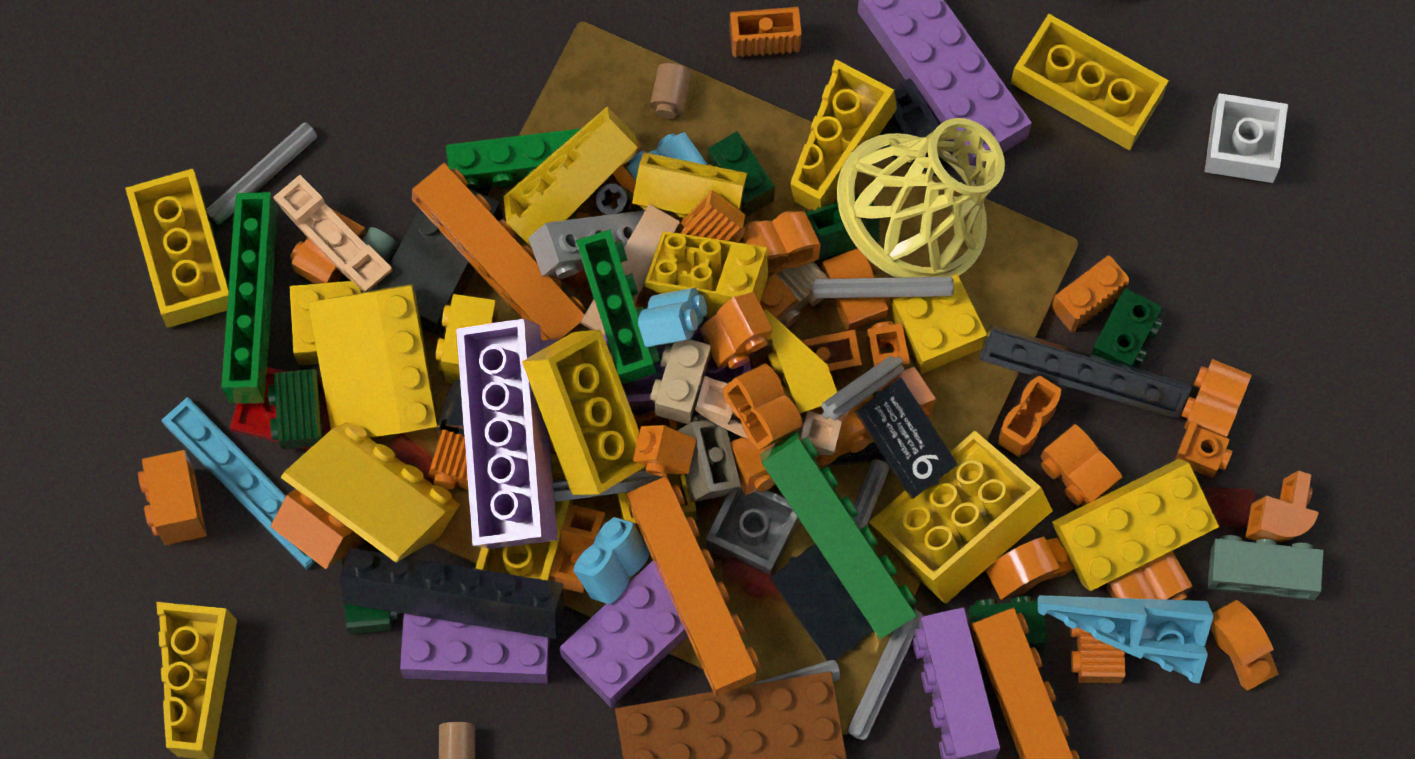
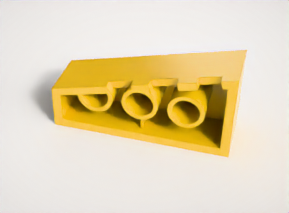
[790,59,897,210]
[503,106,638,248]
[156,602,237,759]

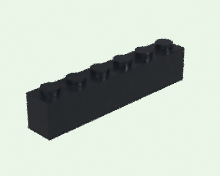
[340,548,564,639]

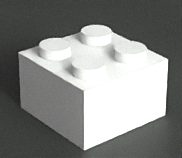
[1204,93,1288,183]

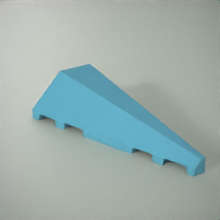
[1038,595,1214,683]

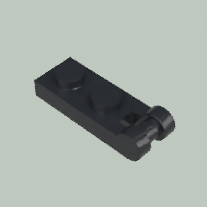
[892,78,956,172]

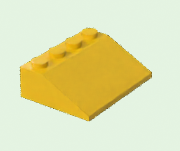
[308,284,439,437]
[281,422,460,562]
[869,431,1053,604]

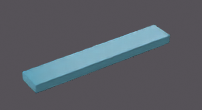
[161,397,316,570]

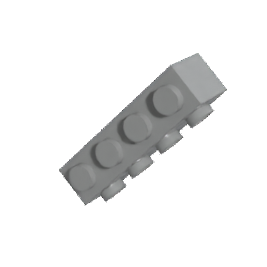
[528,210,645,278]

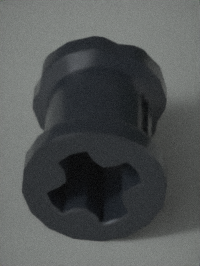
[596,183,633,215]

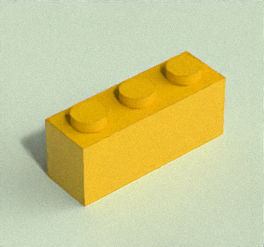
[632,152,747,218]

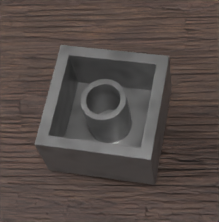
[706,487,800,580]

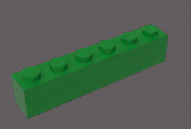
[222,192,278,404]
[759,431,917,639]

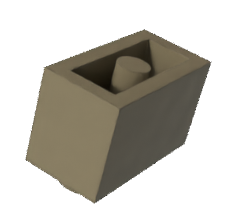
[678,419,741,502]

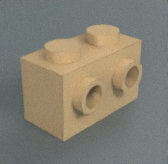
[650,340,711,424]

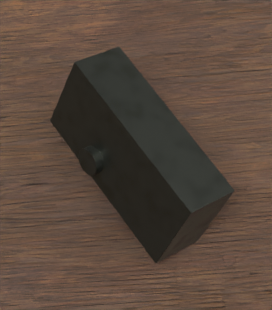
[377,189,503,337]

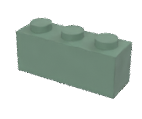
[1208,535,1323,600]

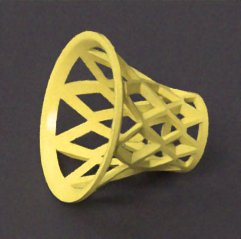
[837,118,1005,278]

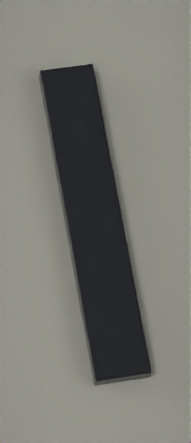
[979,324,1192,420]

